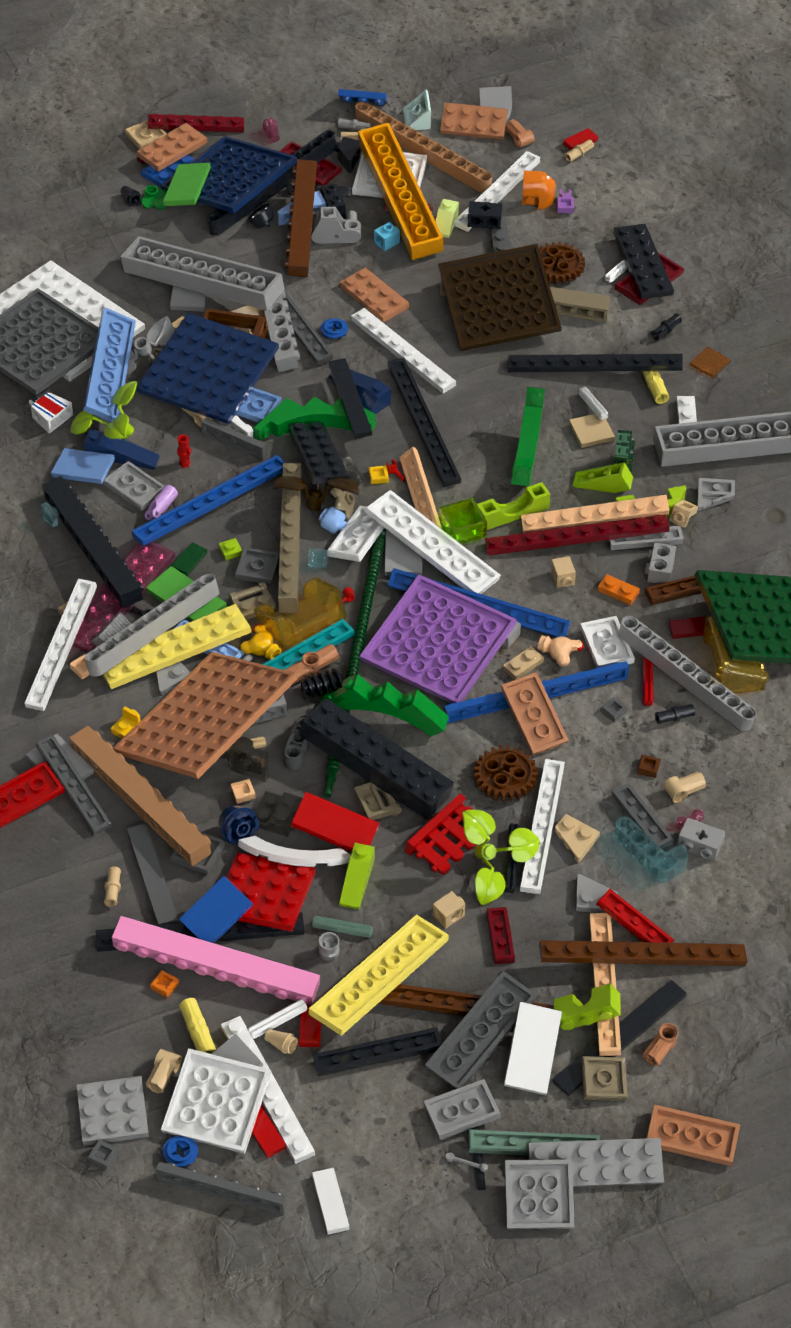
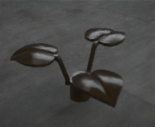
[273,476,359,511]

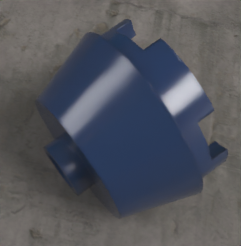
[218,805,259,845]

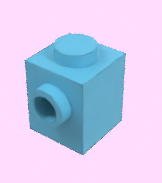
[374,222,400,251]

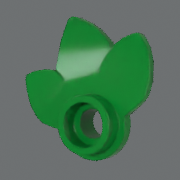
[142,185,167,210]

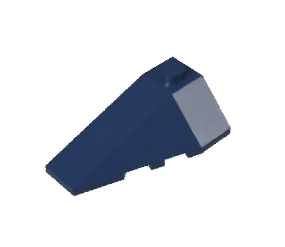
[329,370,391,414]
[84,430,160,470]

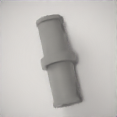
[338,118,371,132]

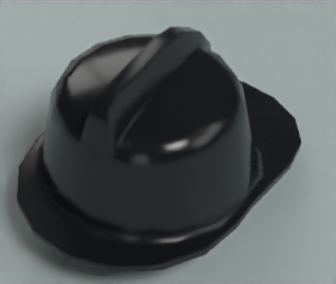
[248,203,274,229]

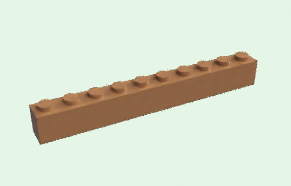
[69,726,211,867]

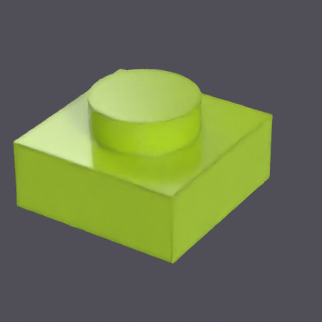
[219,538,242,561]

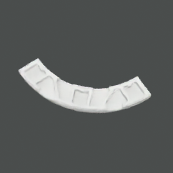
[238,836,351,867]

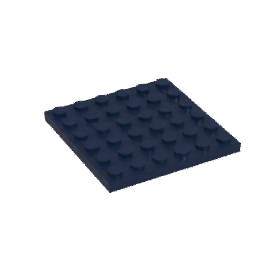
[161,136,297,213]
[136,313,279,424]

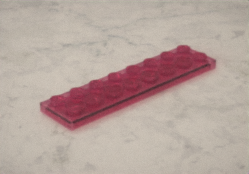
[72,542,175,653]

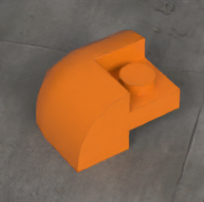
[522,170,556,210]

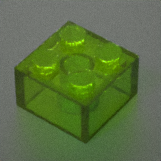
[438,497,487,545]

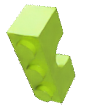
[554,983,621,1031]

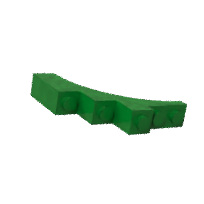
[321,674,449,737]

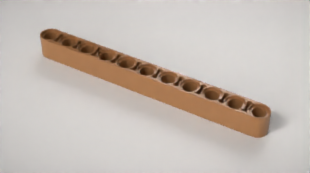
[355,102,492,193]

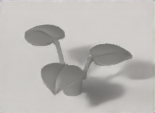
[126,316,175,375]

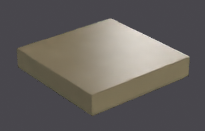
[581,1056,628,1101]

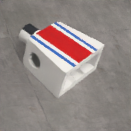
[29,393,73,433]

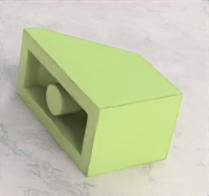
[436,199,459,238]

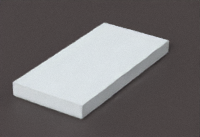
[326,506,384,562]
[504,1002,562,1095]

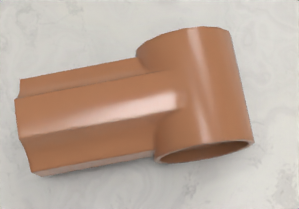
[505,119,535,148]
[643,1023,678,1066]

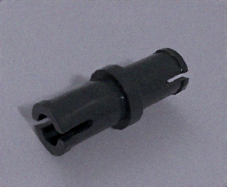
[651,313,682,341]
[655,704,695,724]

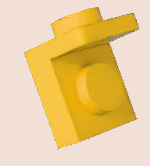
[111,706,140,739]

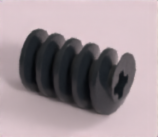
[300,668,342,699]

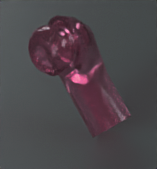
[676,809,704,827]

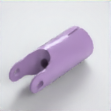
[144,485,178,520]

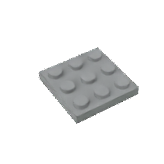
[77,1076,149,1146]
[505,1160,574,1229]

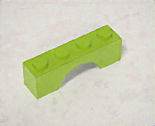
[476,482,550,531]

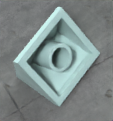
[403,90,431,130]

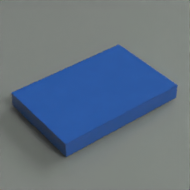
[179,876,253,943]

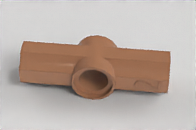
[285,644,339,685]

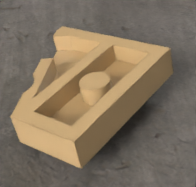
[555,814,600,863]

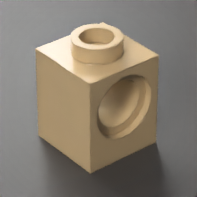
[551,556,576,588]
[432,891,465,929]

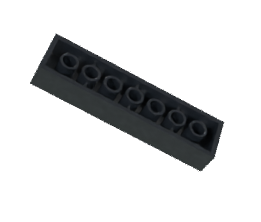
[300,698,454,820]

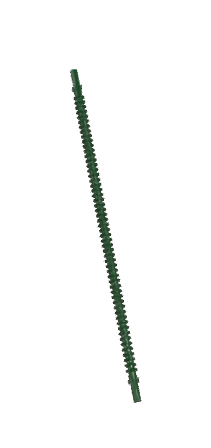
[323,528,386,798]

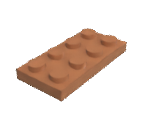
[440,102,508,140]
[137,123,208,172]
[340,267,409,323]
[500,672,569,756]
[647,1104,740,1166]

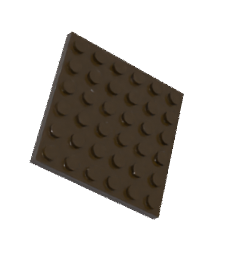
[438,244,562,351]

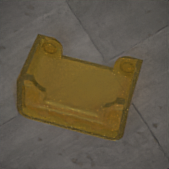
[254,577,346,650]
[703,616,769,694]

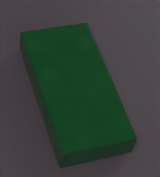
[171,542,208,577]

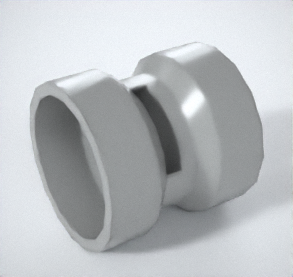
[319,932,340,961]

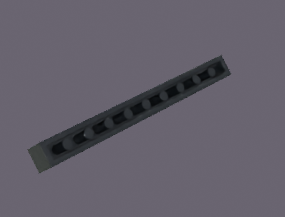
[42,476,144,608]

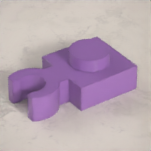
[557,189,574,213]

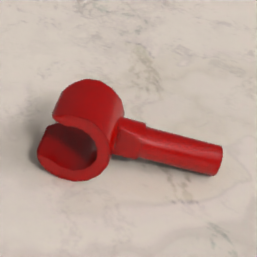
[386,459,406,482]
[333,587,355,610]

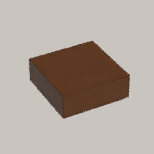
[637,755,661,778]

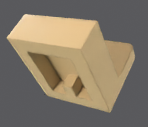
[669,500,698,528]

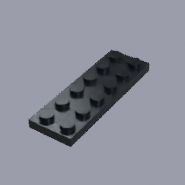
[613,224,674,299]
[288,422,349,484]

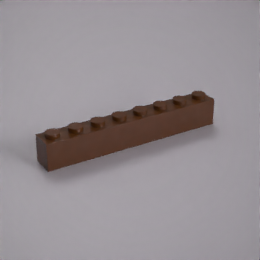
[285,159,317,277]

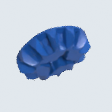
[321,318,348,340]
[163,1135,198,1168]

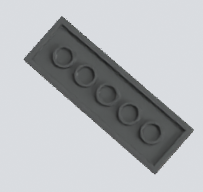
[425,971,537,1090]

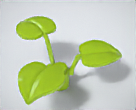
[70,381,137,439]
[462,810,540,905]

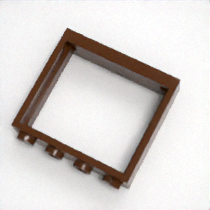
[202,308,268,339]

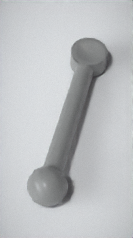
[446,1152,488,1172]

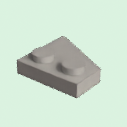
[697,478,735,511]
[156,662,190,696]
[576,874,618,913]

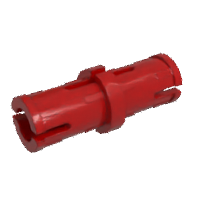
[177,434,191,468]

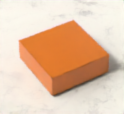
[150,970,179,998]

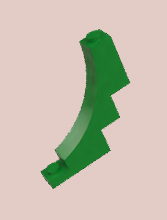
[511,387,545,486]
[254,397,377,441]

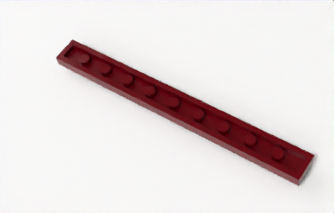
[484,515,670,556]

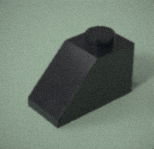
[336,137,362,173]

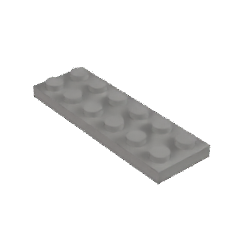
[528,1138,664,1187]

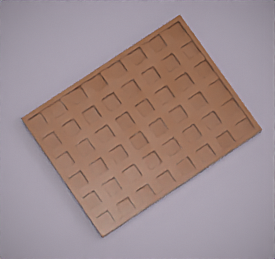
[113,652,297,779]

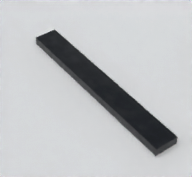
[553,980,687,1096]

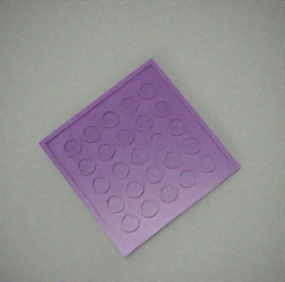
[360,575,517,703]

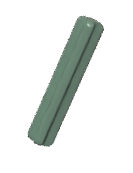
[312,916,373,938]

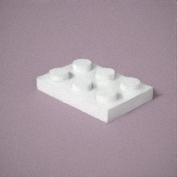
[580,616,635,667]

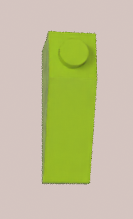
[573,462,633,493]
[339,843,375,910]

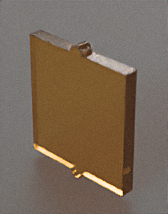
[690,347,731,378]

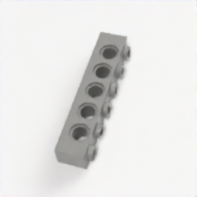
[264,291,300,372]

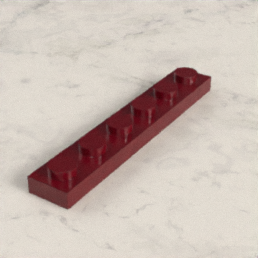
[148,114,244,132]

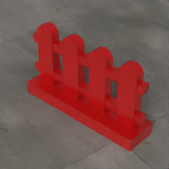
[405,793,476,874]

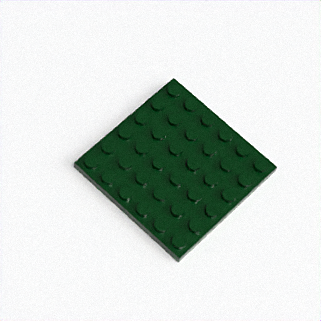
[694,570,791,663]

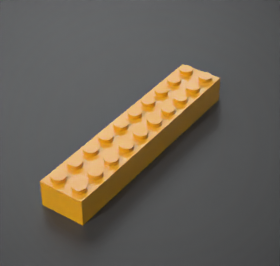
[358,123,444,260]

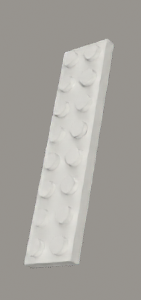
[365,490,501,594]

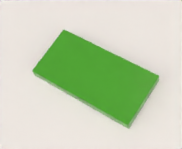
[163,162,211,206]
[146,566,227,622]

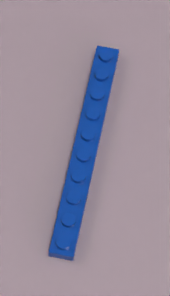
[132,455,286,546]
[388,568,571,637]
[444,661,629,723]

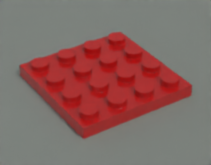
[227,852,316,932]

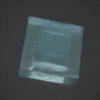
[40,502,59,528]
[308,548,328,568]

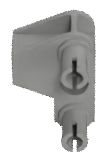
[311,207,361,244]

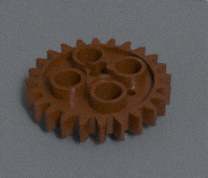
[539,242,585,284]
[473,745,538,802]

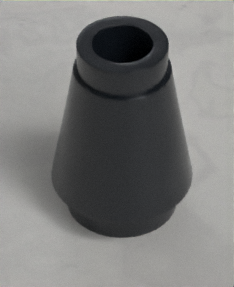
[120,186,141,206]

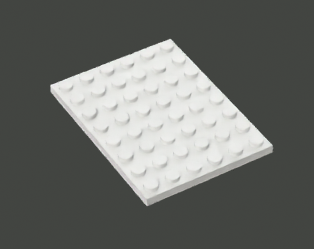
[0,260,145,382]

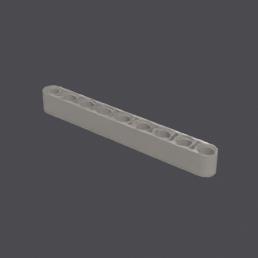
[84,574,219,677]
[618,616,756,731]

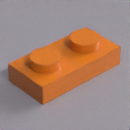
[598,574,640,605]

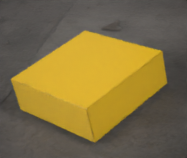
[368,466,389,485]

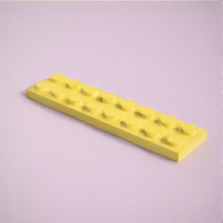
[102,604,251,689]
[309,915,449,1036]

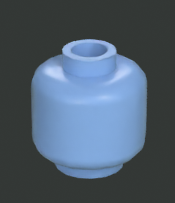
[319,507,347,534]

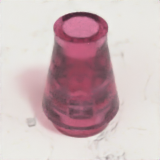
[262,118,280,142]

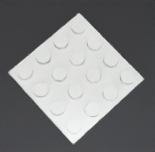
[352,152,427,198]
[161,1048,271,1154]

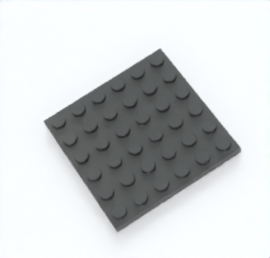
[0,288,99,395]

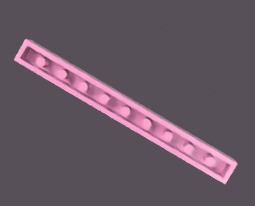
[112,916,320,1006]

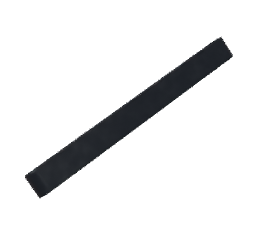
[207,131,337,235]

